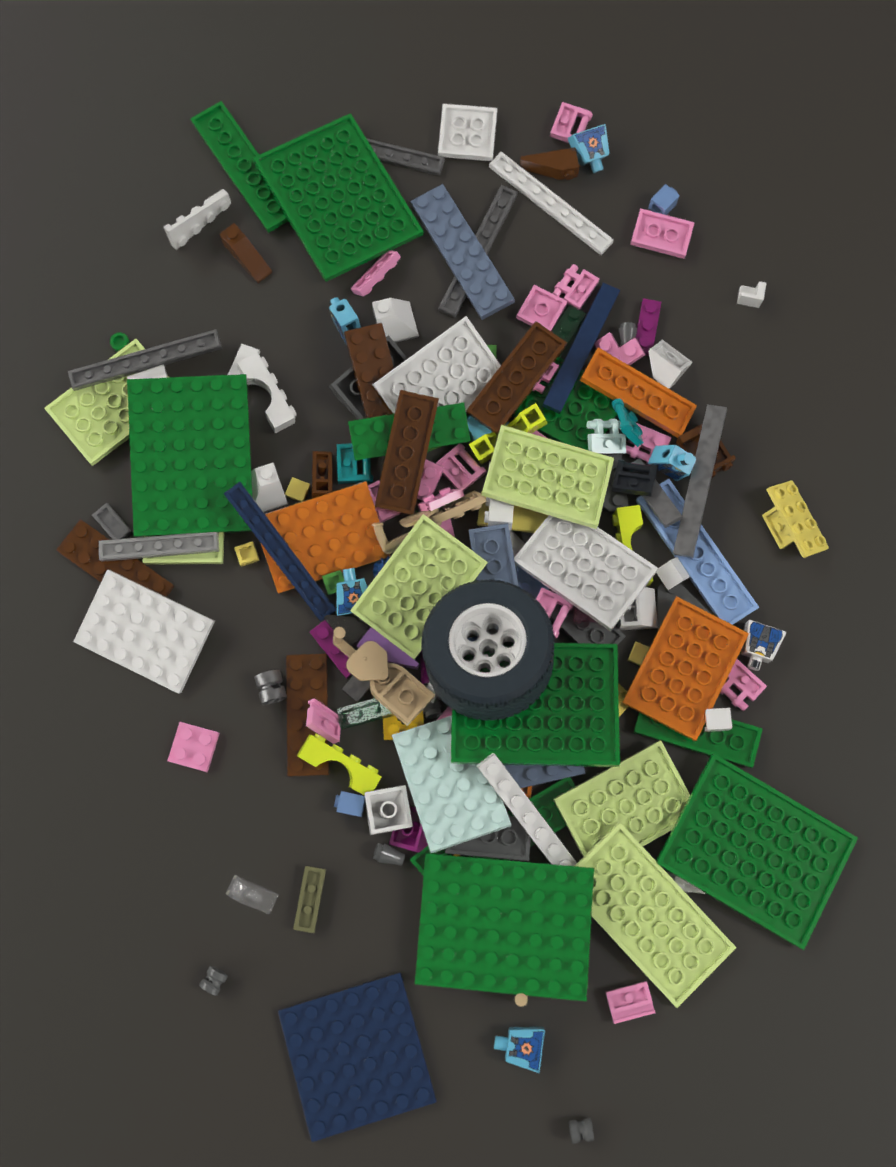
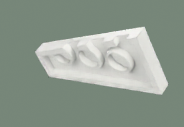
[164,189,231,250]

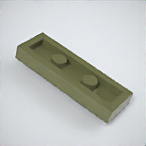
[293,866,326,933]

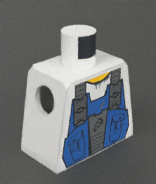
[741,620,786,671]

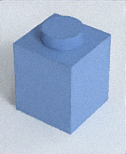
[648,184,680,215]
[334,791,365,817]

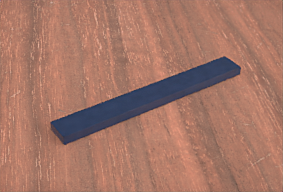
[542,283,620,414]
[223,482,337,622]

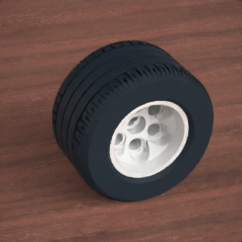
[421,579,555,721]

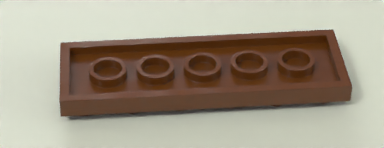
[466,321,567,435]
[344,323,394,418]
[375,390,439,515]
[56,519,175,597]
[286,654,329,777]

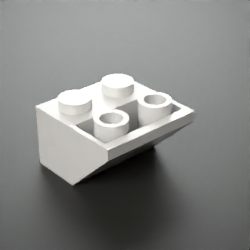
[617,587,658,630]

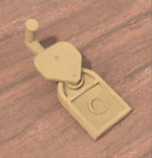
[372,490,487,554]
[333,627,435,726]

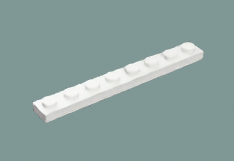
[477,753,577,866]

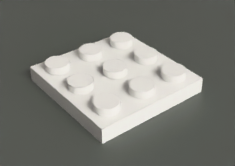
[438,104,497,161]

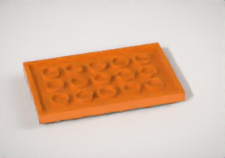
[260,481,391,593]
[622,596,749,741]

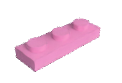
[350,250,401,296]

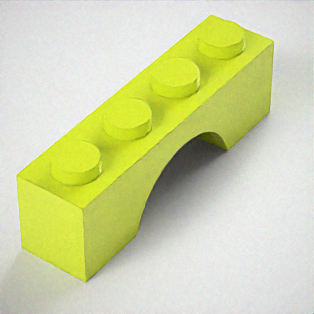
[469,403,548,465]
[612,505,653,586]
[297,734,382,796]

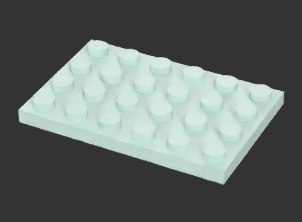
[392,716,511,853]

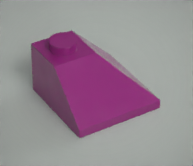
[389,806,428,853]

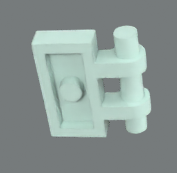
[586,419,626,454]

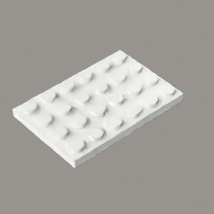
[372,316,501,414]
[514,515,658,631]
[73,570,215,694]

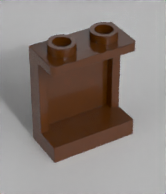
[676,424,736,478]

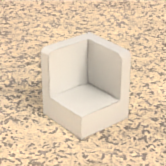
[737,281,766,308]
[656,557,690,590]
[703,708,732,732]

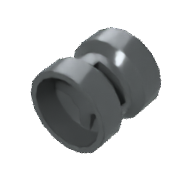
[199,966,228,996]
[569,1118,594,1144]

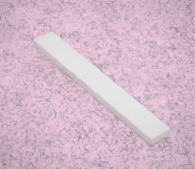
[489,152,613,255]

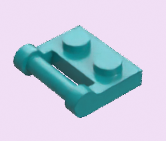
[612,398,644,447]
[337,444,373,484]

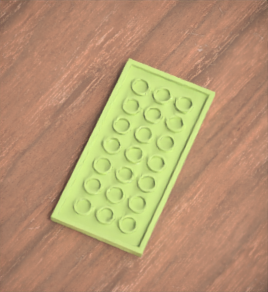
[575,823,736,1008]

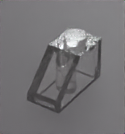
[226,875,278,914]

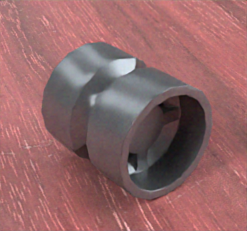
[254,670,287,705]

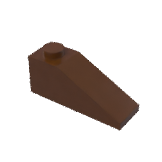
[520,147,579,180]
[220,223,272,283]
[312,451,332,498]

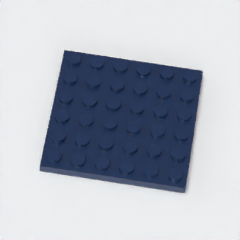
[278,972,437,1142]

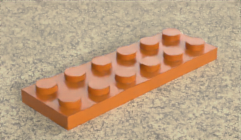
[580,347,697,438]

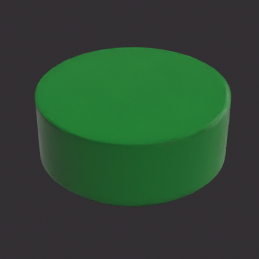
[110,332,130,352]

